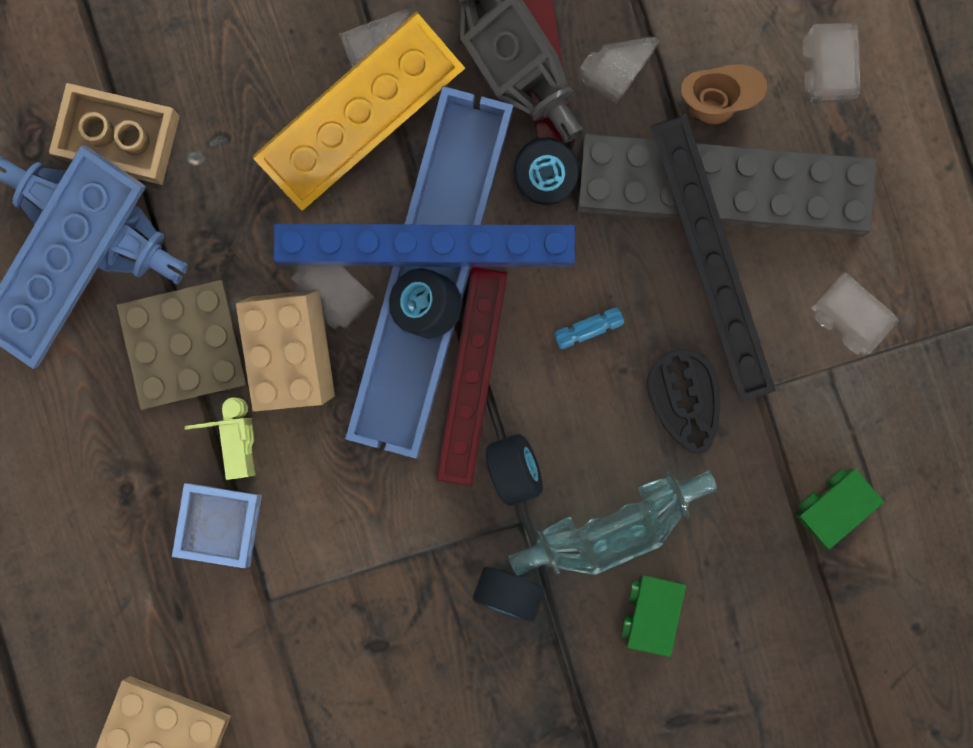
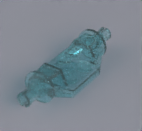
[508,470,718,576]

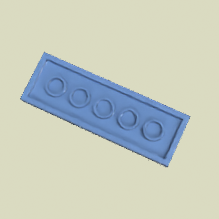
[0,146,146,369]

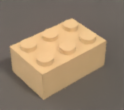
[49,83,180,185]
[236,289,335,412]
[96,676,231,748]

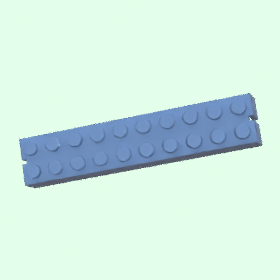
[345,86,513,459]

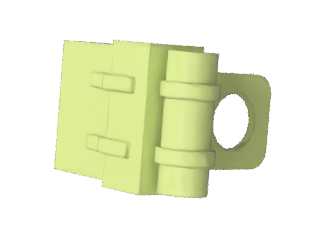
[184,398,255,480]

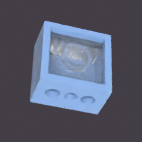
[172,483,262,568]

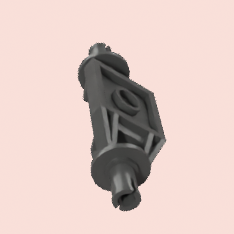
[458,0,584,143]

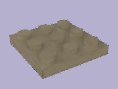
[117,280,248,410]

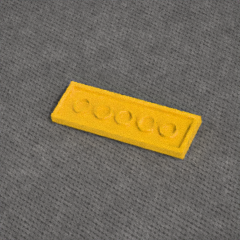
[253,11,465,211]

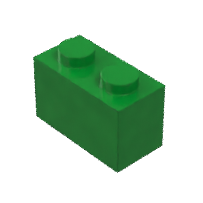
[795,468,884,550]
[621,574,686,657]

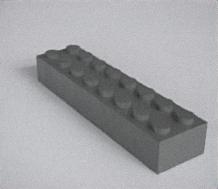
[577,134,877,237]

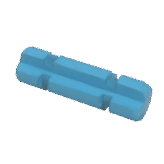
[554,307,624,349]

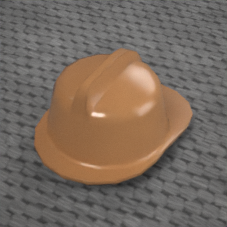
[681,64,768,125]

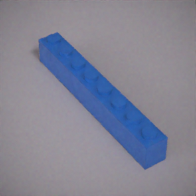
[274,224,575,267]

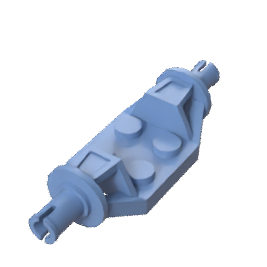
[0,156,188,284]

